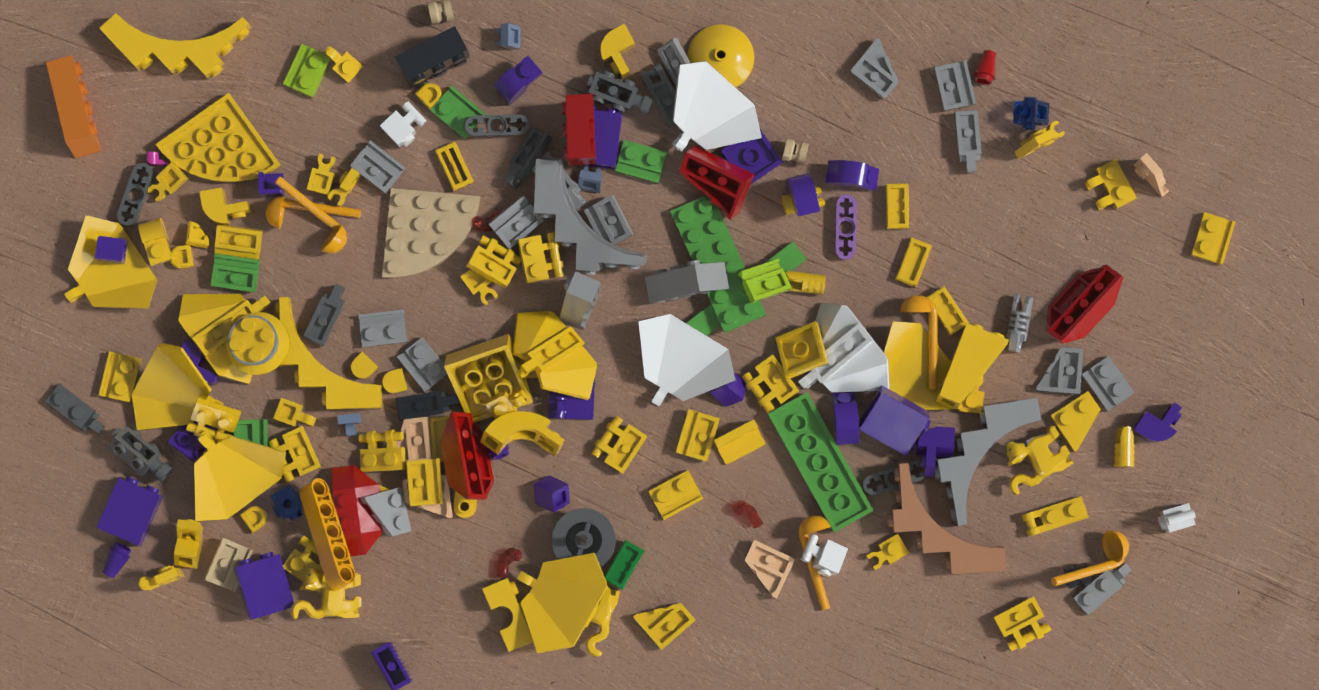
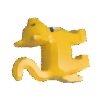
[1006,426,1074,495]
[291,568,361,619]
[586,587,620,657]

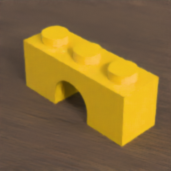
[483,578,533,652]

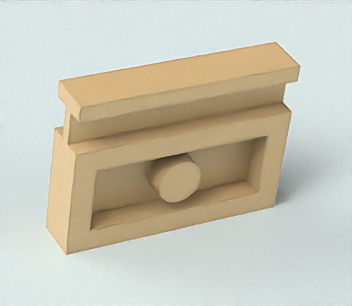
[204,537,253,592]

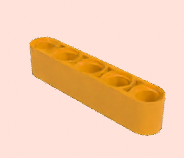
[299,478,356,590]

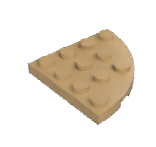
[382,188,481,278]

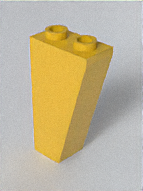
[936,323,1009,410]

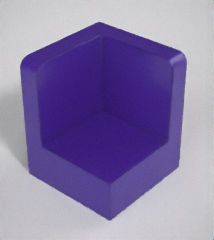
[258,172,284,197]
[95,236,128,264]
[709,372,745,407]
[533,476,570,513]

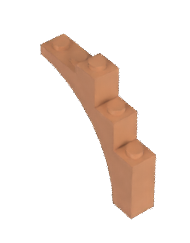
[888,462,1006,574]

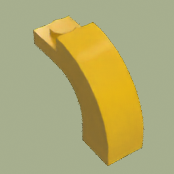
[480,411,565,457]

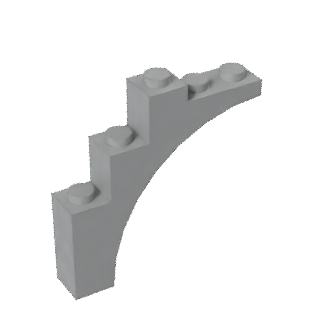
[534,157,647,275]
[934,398,1041,526]

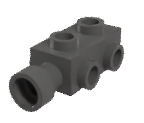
[586,70,654,115]
[108,426,173,482]

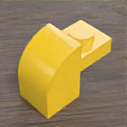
[601,24,635,79]
[199,187,251,225]
[138,217,173,266]
[174,519,203,569]

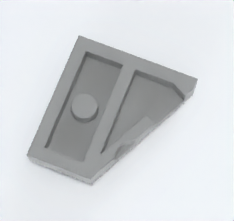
[850,38,899,100]
[1036,347,1084,395]
[360,487,411,537]

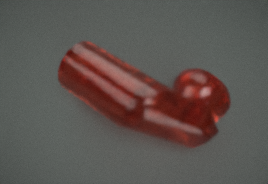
[471,209,501,231]
[732,500,763,529]
[497,547,522,578]

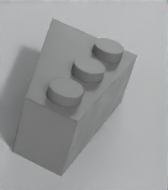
[645,260,729,304]
[559,271,602,330]

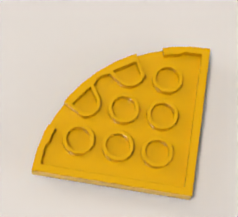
[155,93,281,183]

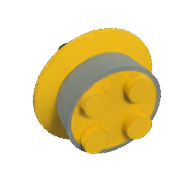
[226,312,289,375]

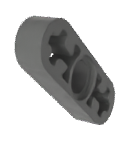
[463,115,529,136]
[117,163,154,227]
[862,461,925,495]

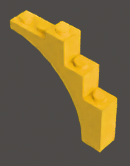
[99,13,251,79]
[275,297,383,410]

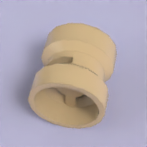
[428,0,454,25]
[782,138,809,165]

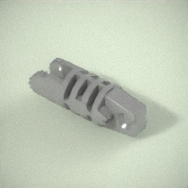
[1006,294,1034,353]

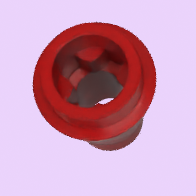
[973,50,996,85]

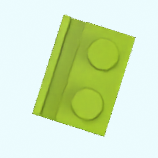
[283,44,331,98]
[738,259,792,304]

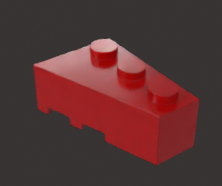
[562,94,596,165]
[679,145,755,220]

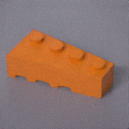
[46,55,101,159]

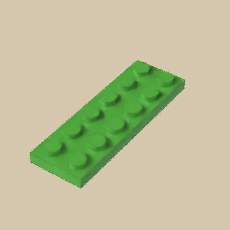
[670,195,766,334]
[768,392,874,532]

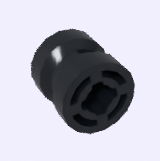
[1063,562,1091,589]

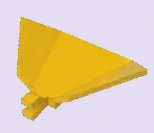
[64,215,157,309]
[178,294,271,385]
[512,311,597,400]
[872,321,962,410]
[132,343,224,430]
[194,430,286,521]
[517,553,608,654]

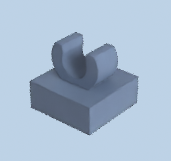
[495,23,521,49]
[578,165,603,193]
[337,413,363,436]

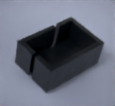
[395,26,470,88]

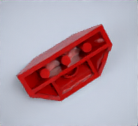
[1046,264,1123,344]
[440,412,494,500]
[332,465,383,557]

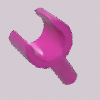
[147,152,171,167]

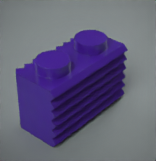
[371,642,413,690]

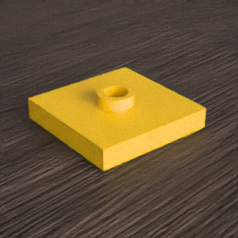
[775,321,829,379]

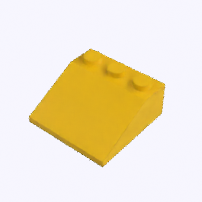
[444,334,533,422]

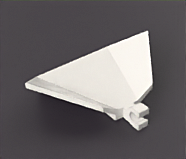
[671,61,762,151]
[798,303,889,392]
[639,314,735,406]

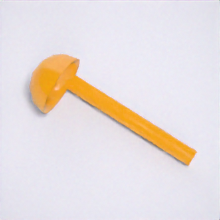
[274,176,347,254]
[265,196,361,229]
[900,295,938,389]
[798,515,831,611]
[1051,530,1129,586]

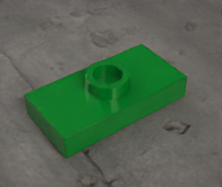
[604,540,645,590]

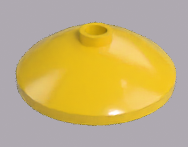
[687,24,754,88]

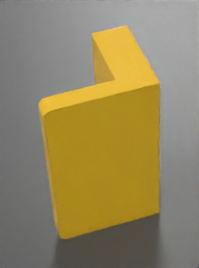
[714,419,765,465]

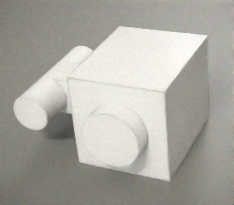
[380,101,427,148]
[1158,503,1196,533]
[801,534,848,577]

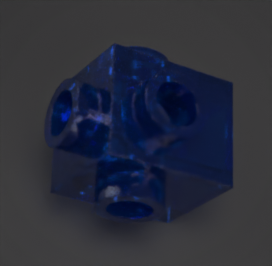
[1013,97,1050,130]
[270,485,304,522]

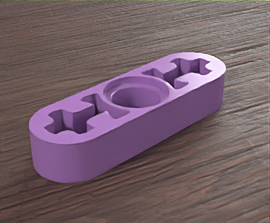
[835,195,857,261]

